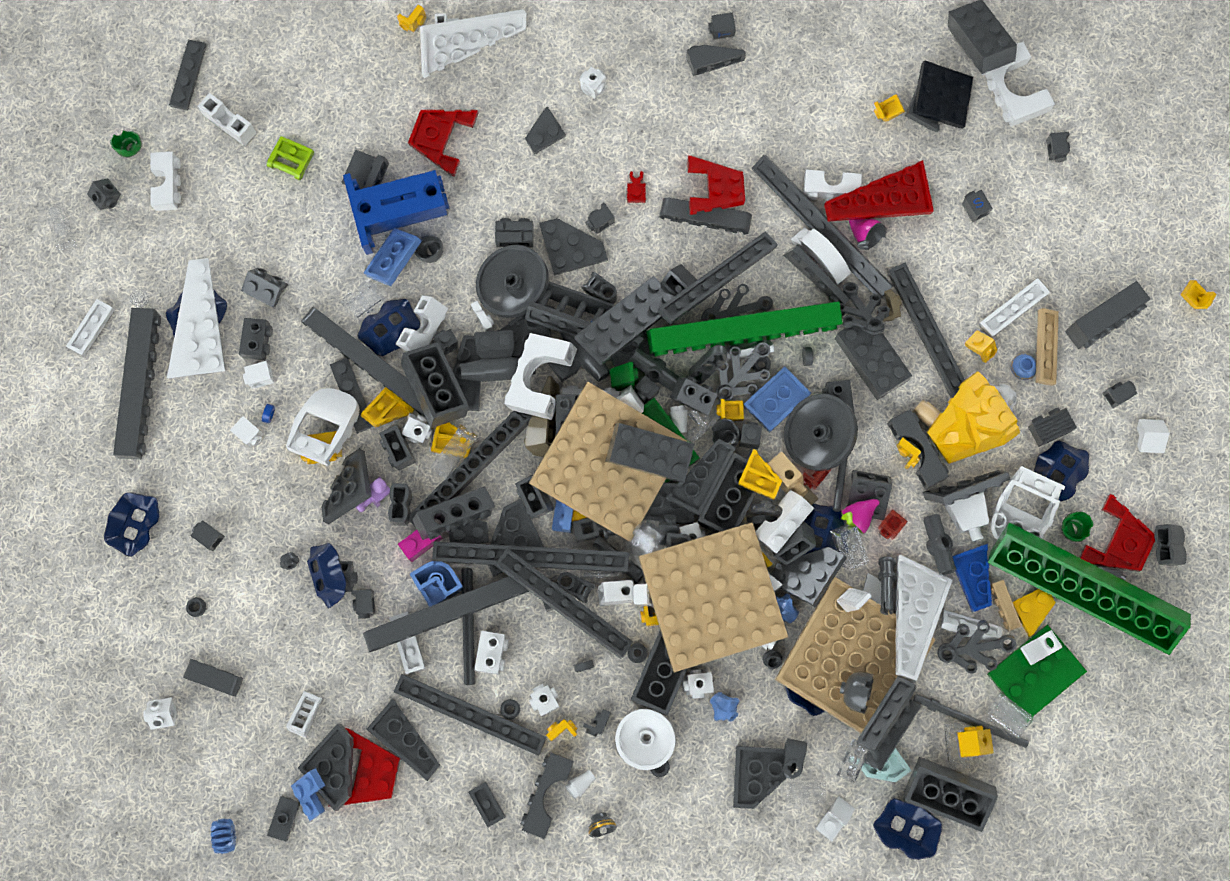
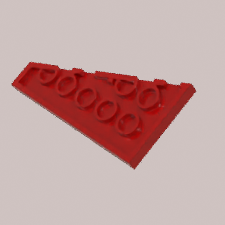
[824,160,934,222]

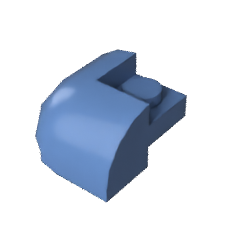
[410,561,463,607]

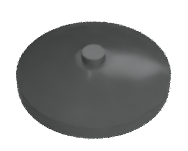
[476,245,549,318]
[784,394,858,471]

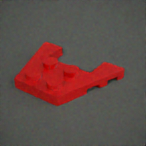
[408,110,479,177]
[687,155,745,215]
[1079,494,1155,572]
[328,728,400,807]

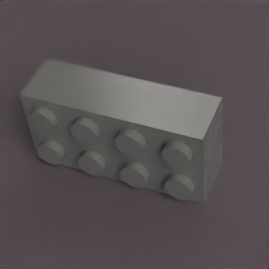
[948,0,1017,74]
[1065,281,1151,350]
[835,318,912,400]
[401,342,469,428]
[605,423,694,482]
[698,452,757,533]
[630,630,687,716]
[904,757,998,832]

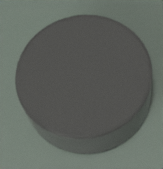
[802,347,813,366]
[573,660,594,673]
[650,761,670,777]

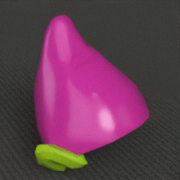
[841,499,880,534]

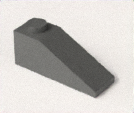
[686,45,746,76]

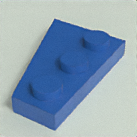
[952,544,992,613]

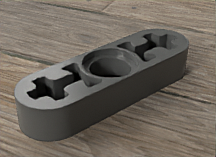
[689,345,727,384]

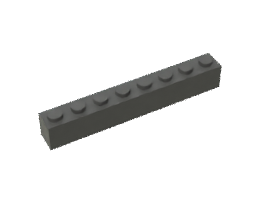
[113,308,161,460]

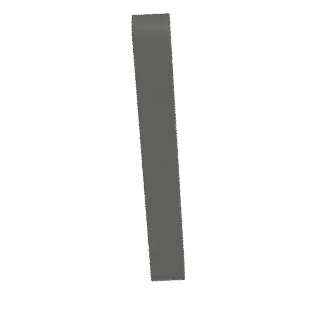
[301,307,425,416]
[410,411,532,527]
[363,576,530,652]

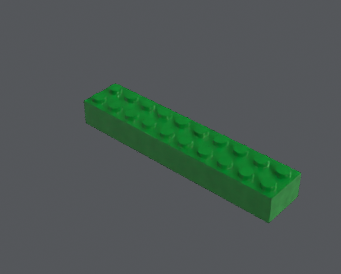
[646,301,843,357]
[988,522,1191,655]

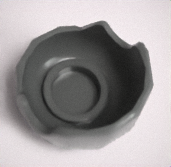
[414,235,443,263]
[712,418,741,447]

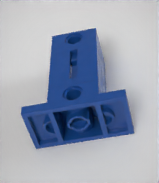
[343,170,450,255]

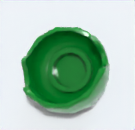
[110,130,142,158]
[1061,511,1094,542]

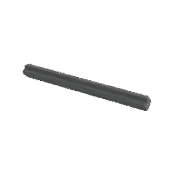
[461,568,475,685]

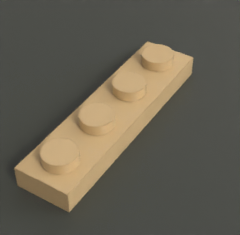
[1035,308,1059,386]

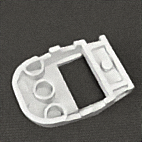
[286,388,360,466]
[991,466,1065,540]

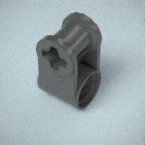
[581,272,617,304]
[557,572,596,603]
[783,738,807,779]

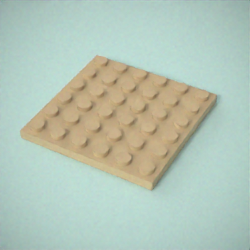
[529,382,687,542]
[638,523,788,672]
[775,577,936,733]

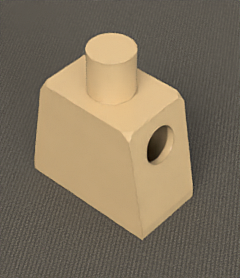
[767,452,808,497]

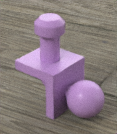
[355,477,390,512]

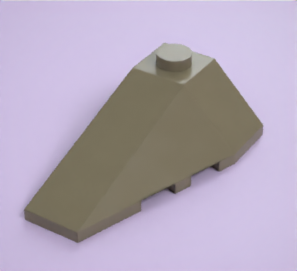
[524,376,560,457]

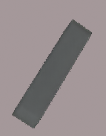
[659,197,752,235]

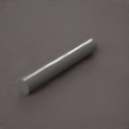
[833,458,848,512]

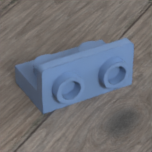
[552,500,573,533]

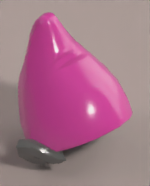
[849,219,887,250]

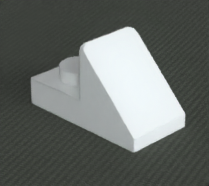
[815,796,855,841]

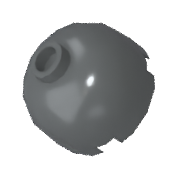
[840,672,874,714]

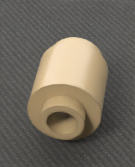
[913,400,941,427]

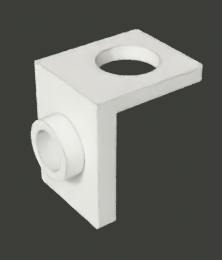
[1020,630,1062,665]

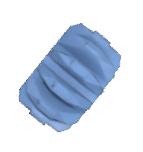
[210,819,236,854]

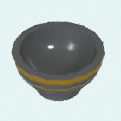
[588,812,617,837]

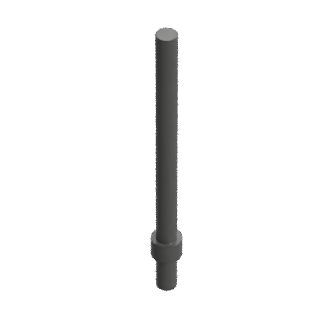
[913,694,1029,748]

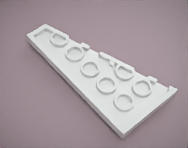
[420,9,526,78]
[167,258,225,379]
[896,555,952,683]

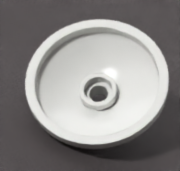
[615,709,676,770]

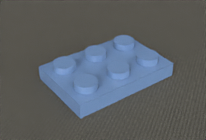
[364,228,421,287]
[743,366,811,433]

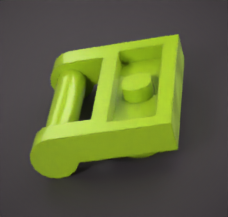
[267,136,315,181]

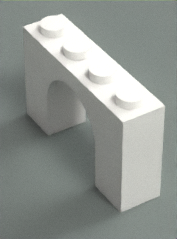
[982,42,1055,127]
[504,333,577,420]

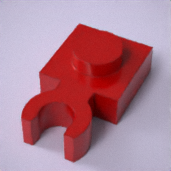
[627,171,646,203]

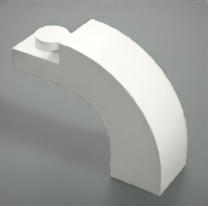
[791,228,851,285]

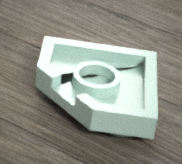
[854,748,912,782]

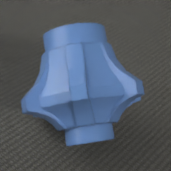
[776,593,799,623]
[710,692,740,722]

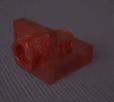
[802,469,832,490]
[877,509,908,540]

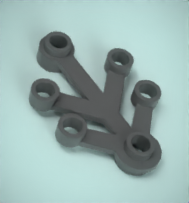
[840,282,890,335]
[701,284,773,321]
[716,341,770,401]
[937,620,1017,674]

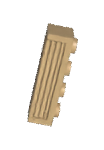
[991,580,1022,631]

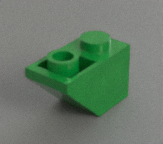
[610,362,638,391]

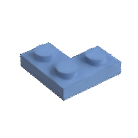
[291,768,325,821]

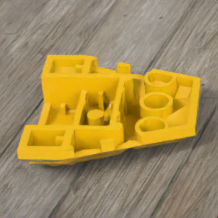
[926,371,1020,464]

